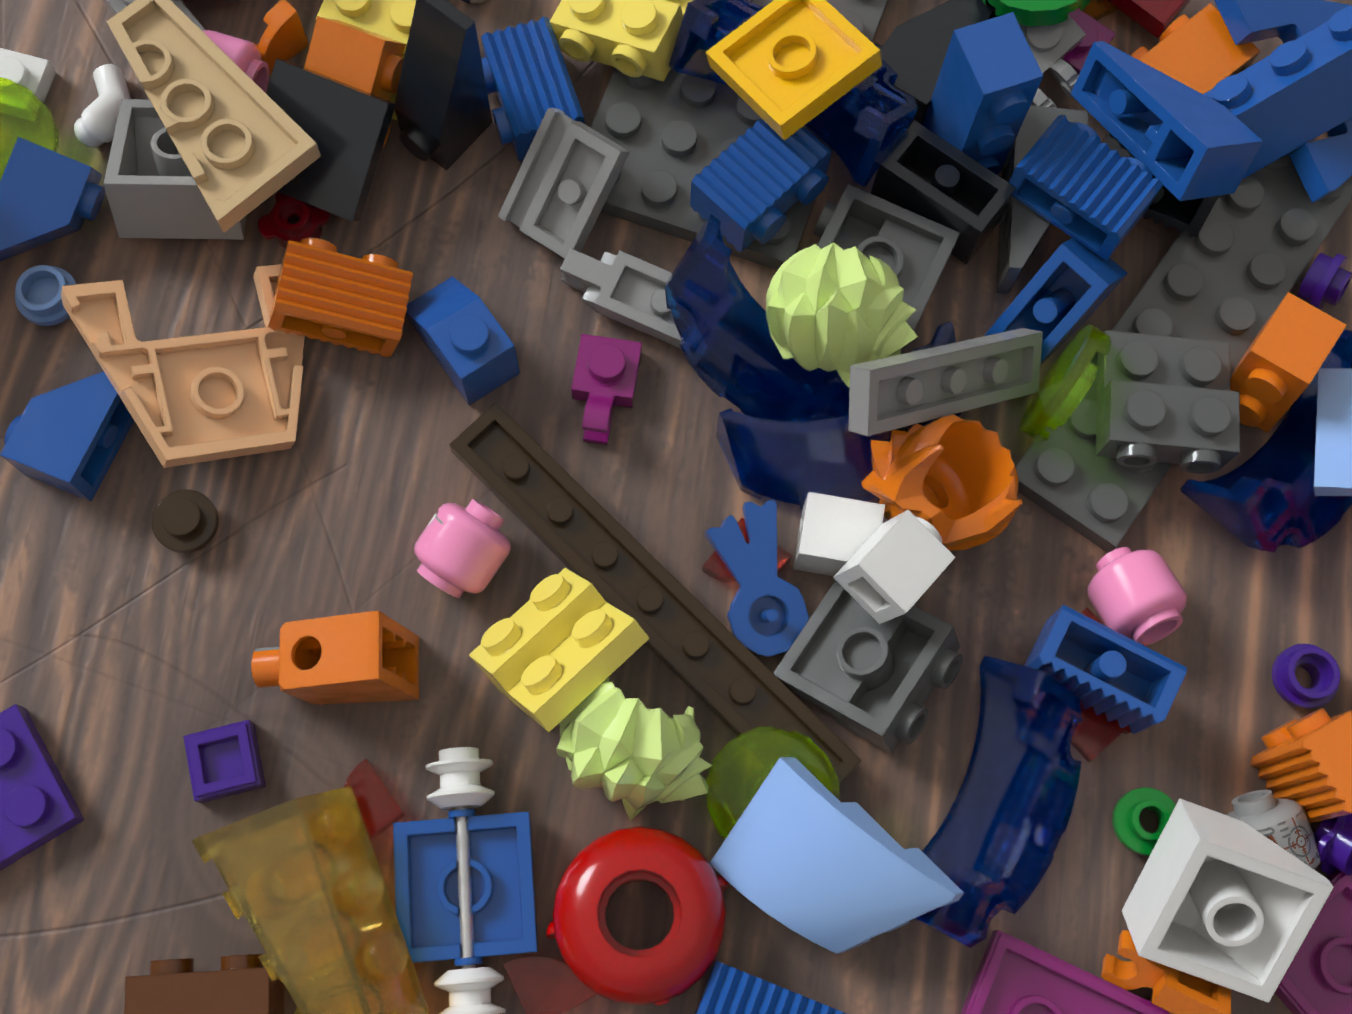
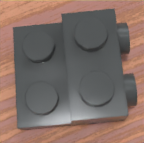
[813,184,960,345]
[1096,330,1240,474]
[773,580,963,754]

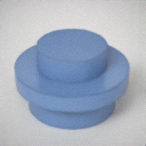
[15,265,77,326]

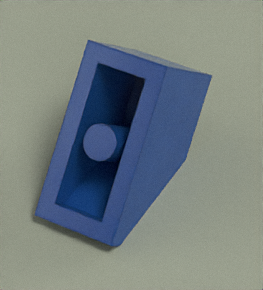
[0,137,105,261]
[984,238,1128,366]
[405,276,520,406]
[0,371,134,501]

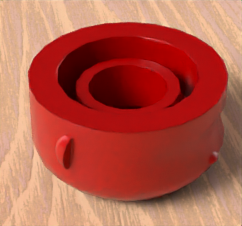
[546,826,730,1006]

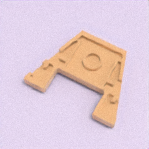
[61,264,305,468]

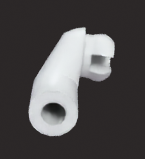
[74,64,131,148]

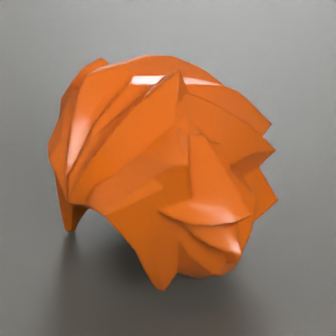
[861,414,1023,551]

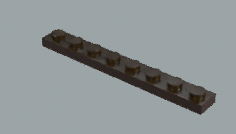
[449,403,862,792]

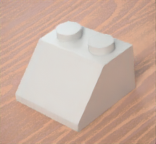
[1122,798,1334,1003]

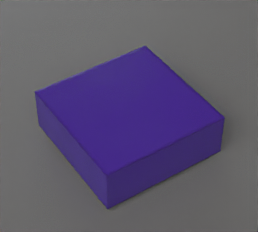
[183,720,266,803]

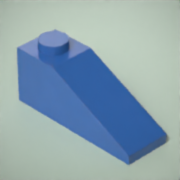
[1071,41,1263,201]

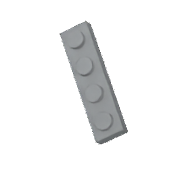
[848,328,1043,436]

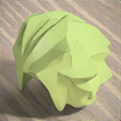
[766,242,918,388]
[556,678,712,820]

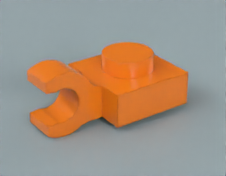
[1101,930,1231,1014]

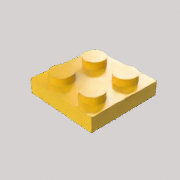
[706,0,883,141]

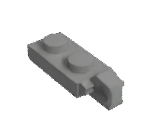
[560,248,731,359]

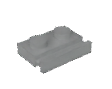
[497,108,630,259]

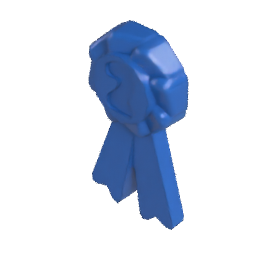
[705,500,809,657]

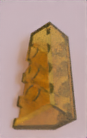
[192,786,430,1014]

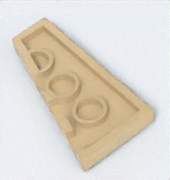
[106,0,321,233]

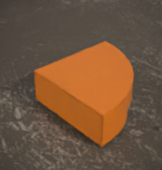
[252,0,309,75]

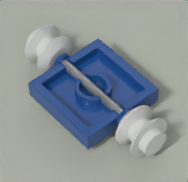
[393,747,539,1014]

